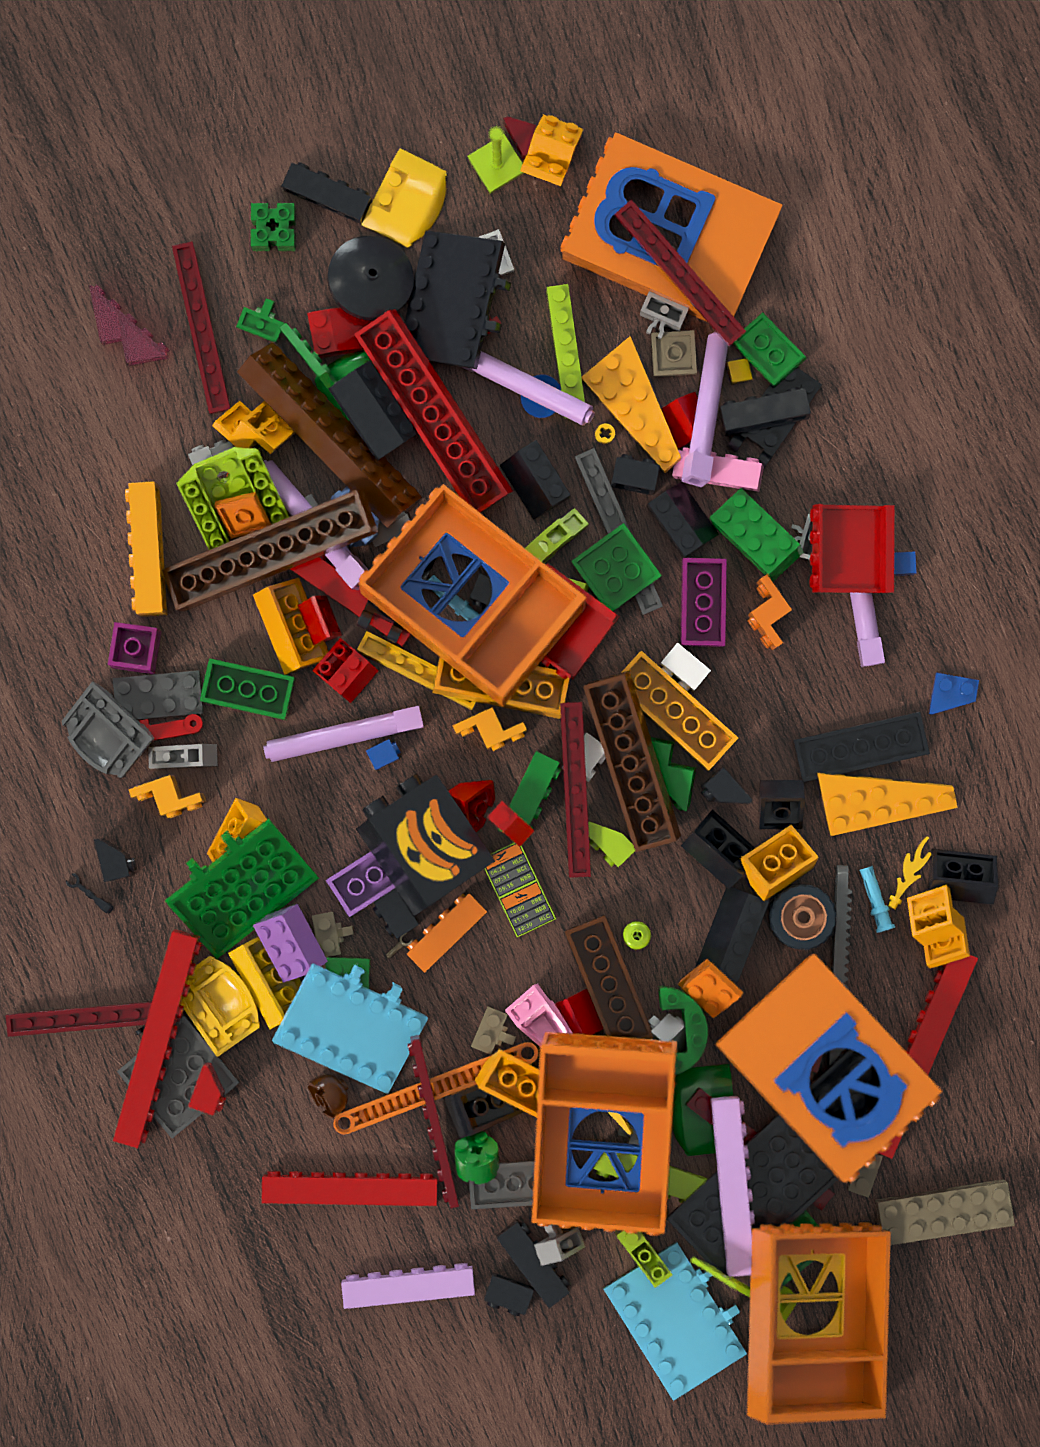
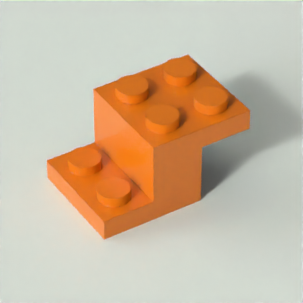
[747,574,792,650]
[678,959,743,1018]

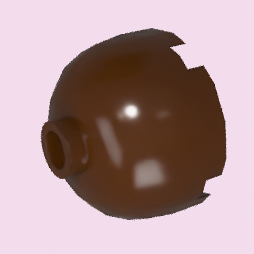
[307,1074,348,1119]

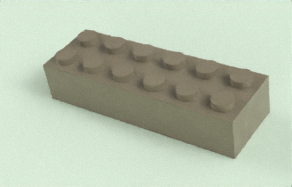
[875,1179,1015,1245]

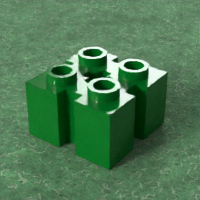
[251,203,296,251]

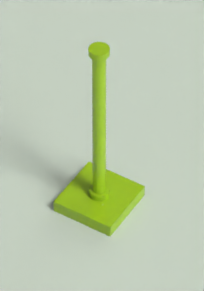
[468,127,524,194]

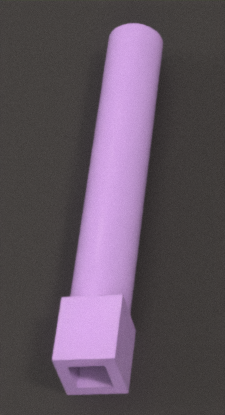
[681,331,728,487]
[462,351,594,426]
[264,460,369,590]
[850,593,885,667]
[263,706,424,762]

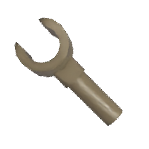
[386,933,413,958]

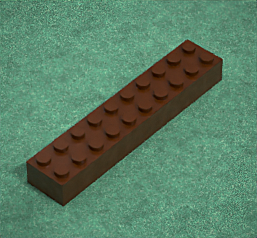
[237,342,422,528]
[162,490,379,611]

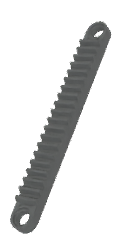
[827,865,852,1068]

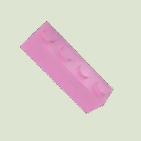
[672,448,764,492]

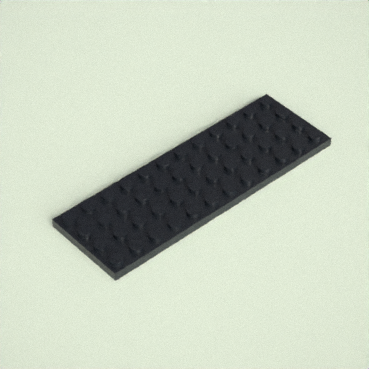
[667,1049,881,1277]

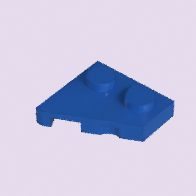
[928,673,979,715]

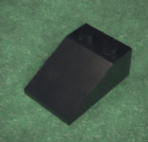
[444,1085,524,1138]

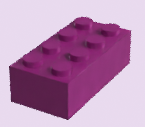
[680,558,727,647]

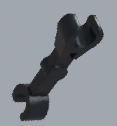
[66,873,114,914]

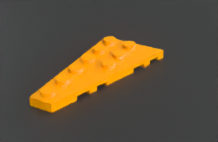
[581,336,682,473]
[817,772,957,836]

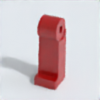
[139,714,203,741]

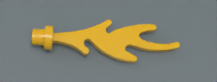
[888,836,931,910]

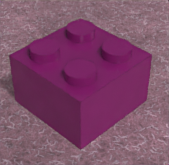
[108,622,161,674]

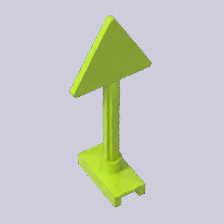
[691,1257,797,1321]

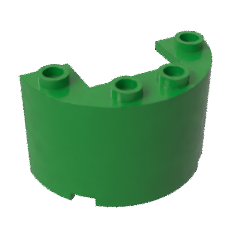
[658,986,708,1075]

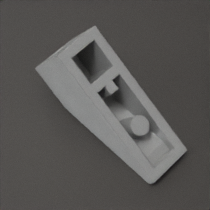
[148,744,218,769]

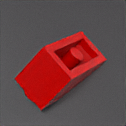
[487,801,534,847]

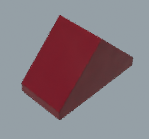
[503,116,536,161]

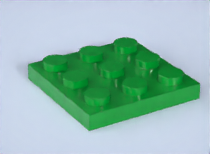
[571,523,662,612]

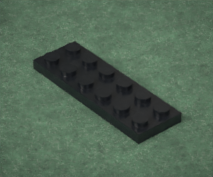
[793,712,930,782]

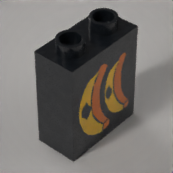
[356,773,495,916]

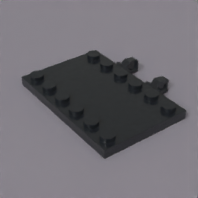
[405,230,511,369]

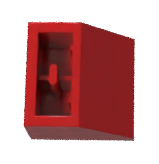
[312,638,379,703]

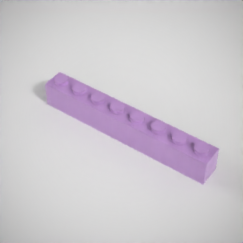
[711,1096,754,1277]

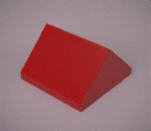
[661,392,698,449]
[297,595,342,646]
[555,988,603,1035]

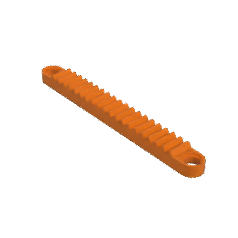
[333,1042,539,1134]

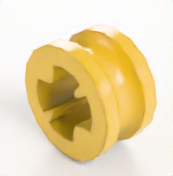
[595,423,615,444]

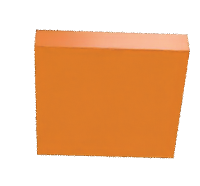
[214,492,272,539]

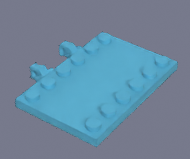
[272,963,428,1094]
[603,1242,747,1401]

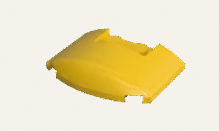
[362,148,447,248]
[181,956,260,1057]

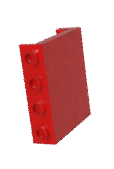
[809,504,895,593]
[541,564,620,680]

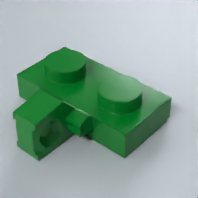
[236,298,285,344]

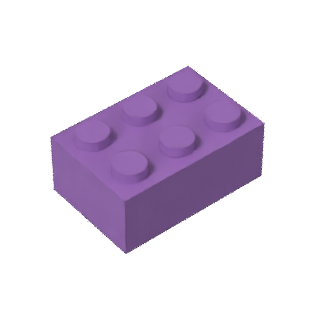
[326,852,395,917]
[253,904,327,982]

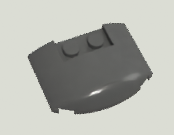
[61,682,154,778]

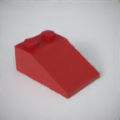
[307,308,372,359]

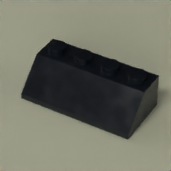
[328,360,418,460]
[696,887,769,983]

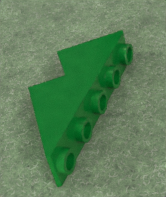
[651,737,697,811]

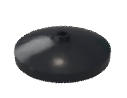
[327,236,414,321]

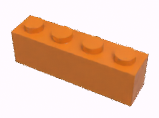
[407,893,487,973]

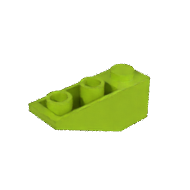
[589,822,635,867]
[614,1230,672,1288]

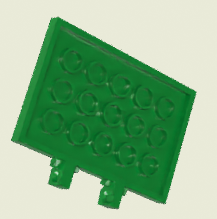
[165,818,319,959]

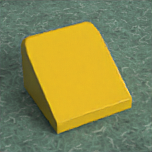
[726,359,753,385]

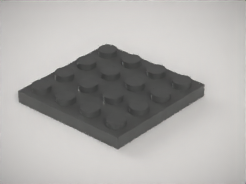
[117,1015,240,1138]

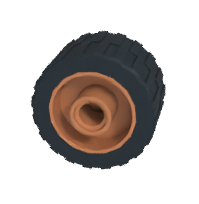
[768,884,837,950]

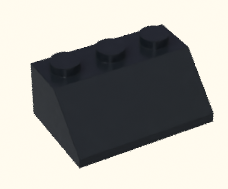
[500,440,571,520]
[647,482,719,558]
[700,768,753,804]
[681,809,755,889]
[928,849,998,905]

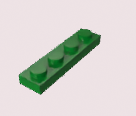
[280,323,334,389]

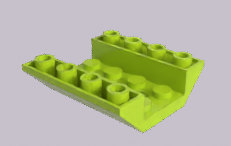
[177,447,289,550]

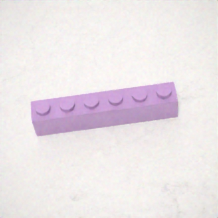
[341,1263,475,1309]

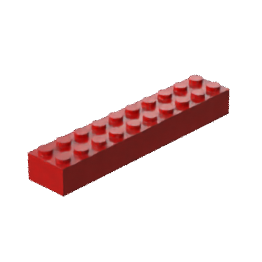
[354,309,513,513]

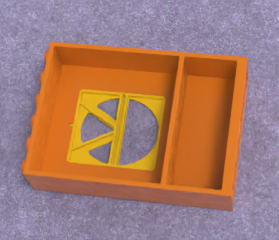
[747,1222,890,1424]

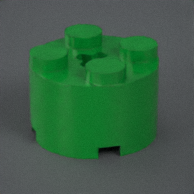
[455,1131,500,1184]

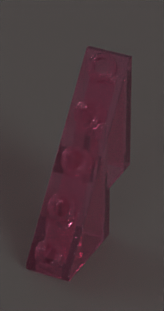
[89,285,170,366]

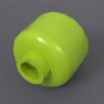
[622,921,651,950]

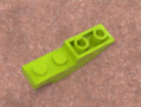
[525,508,589,564]

